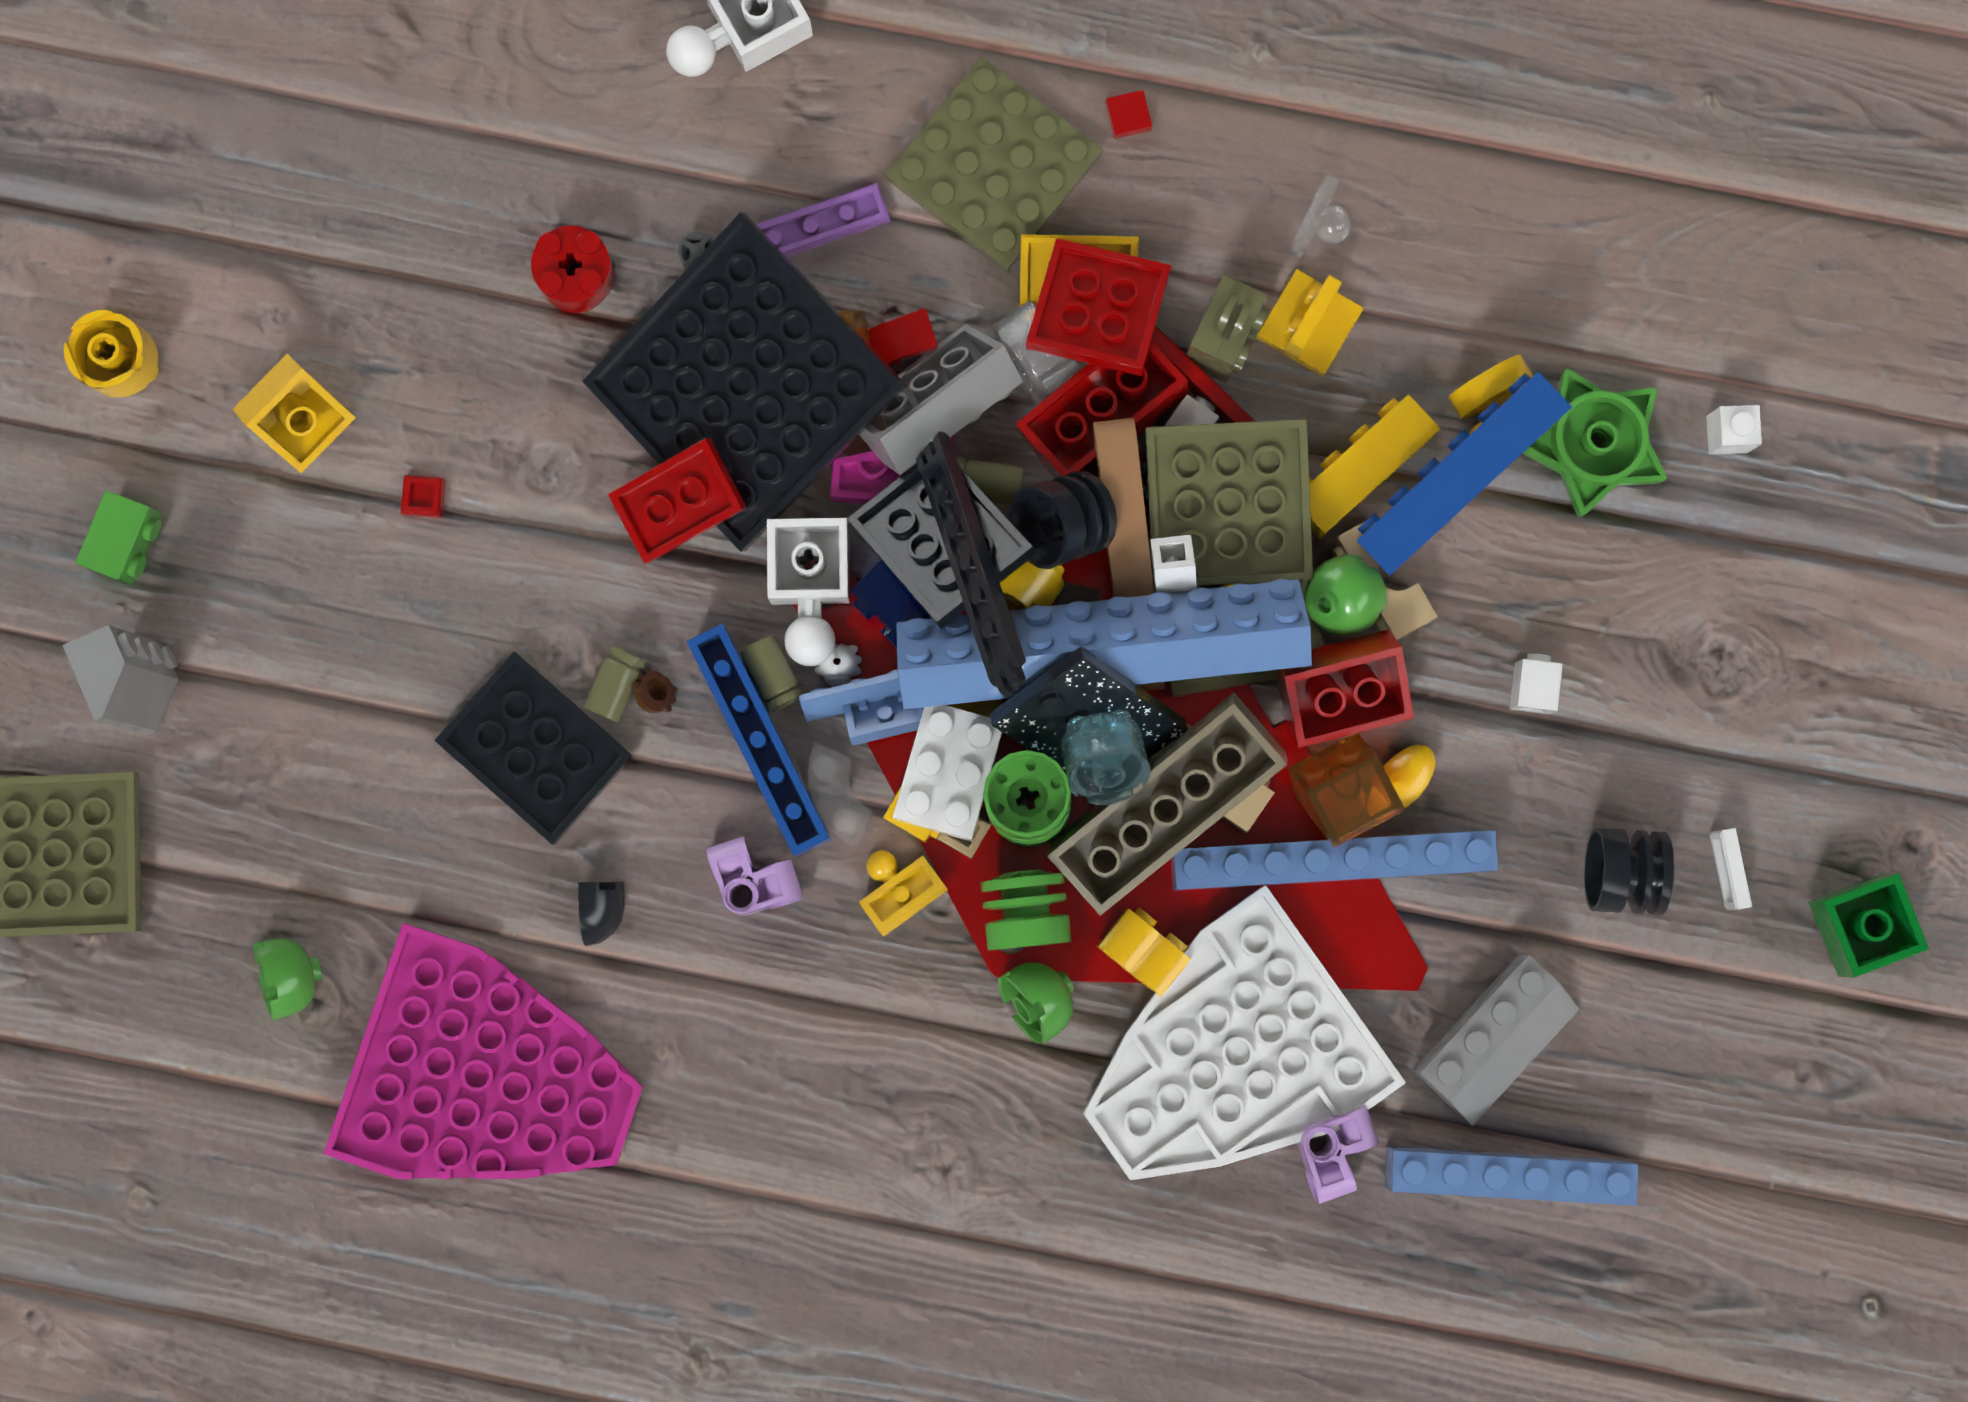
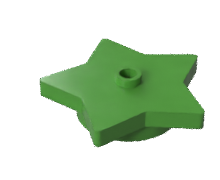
[1522,369,1667,517]

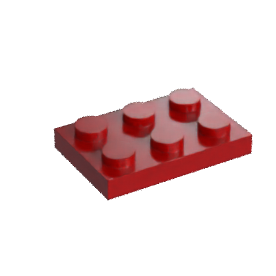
[608,438,747,564]

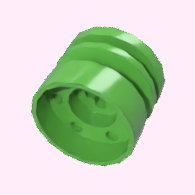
[983,750,1071,845]
[980,869,1072,950]

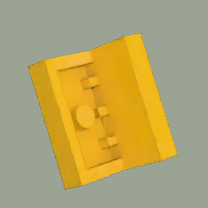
[1256,269,1364,377]

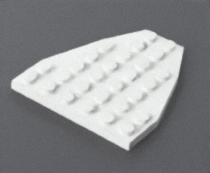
[1083,885,1406,1180]

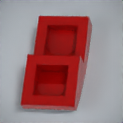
[859,308,938,367]

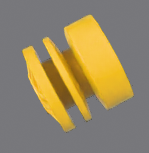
[1448,354,1533,435]

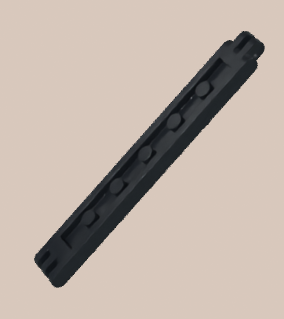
[916,431,1026,697]

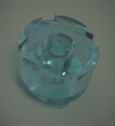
[1061,710,1150,805]

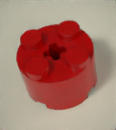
[531,225,615,313]

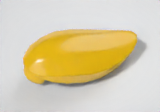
[1367,744,1436,819]

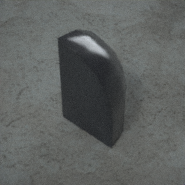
[578,882,625,947]

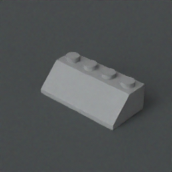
[860,324,1023,475]
[62,625,178,734]
[1412,954,1579,1126]

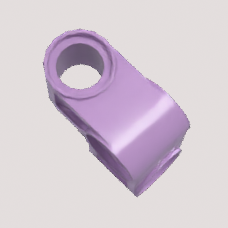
[706,836,804,916]
[1297,1105,1379,1204]

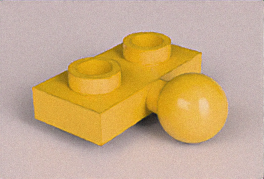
[859,850,948,937]

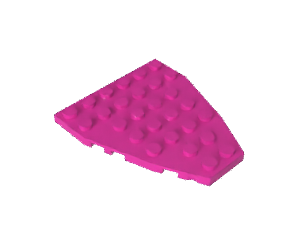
[323,923,644,1179]

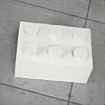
[893,705,1002,842]

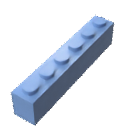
[1384,1146,1638,1206]

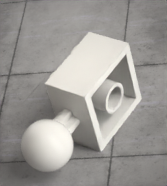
[666,0,813,77]
[767,518,850,666]

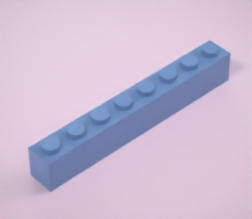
[1171,830,1498,890]

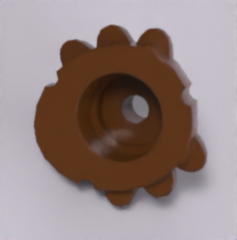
[633,668,676,714]

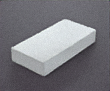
[1709,828,1752,910]

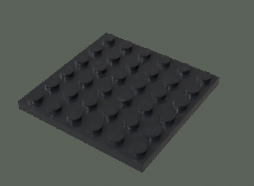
[582,212,907,552]

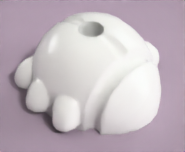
[814,644,862,687]

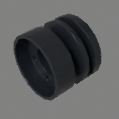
[1009,471,1117,569]
[1584,828,1674,915]

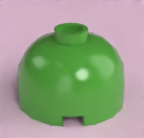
[1304,554,1387,636]
[253,938,322,1021]
[998,962,1074,1044]

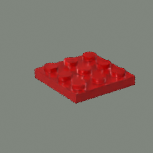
[1026,238,1171,376]

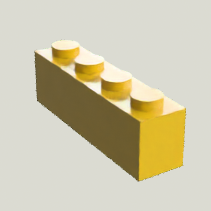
[1309,394,1441,540]

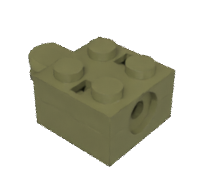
[1187,275,1269,383]

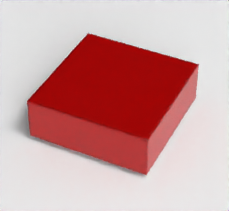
[1105,90,1152,139]
[400,475,446,519]

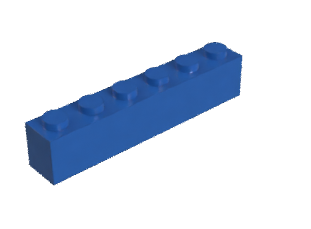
[1357,371,1572,575]
[686,624,832,857]

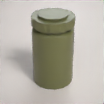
[957,456,1024,505]
[740,635,804,713]
[583,646,647,724]

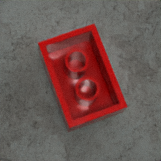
[1276,629,1414,748]

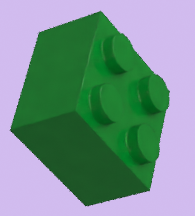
[1808,873,1929,978]

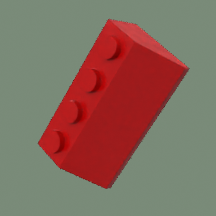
[1016,341,1189,478]

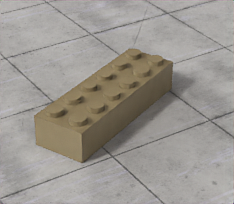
[1047,692,1287,916]

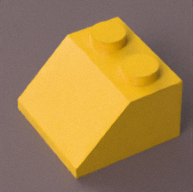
[232,353,356,473]

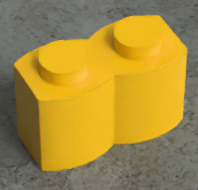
[1097,907,1191,997]

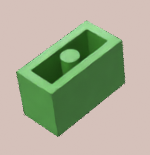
[75,490,162,585]

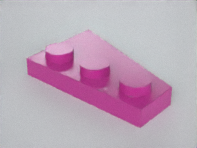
[830,434,955,504]

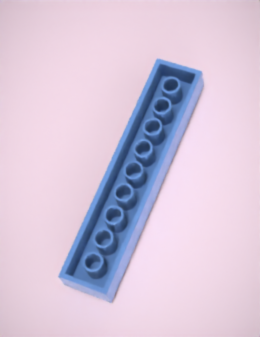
[897,579,1312,709]

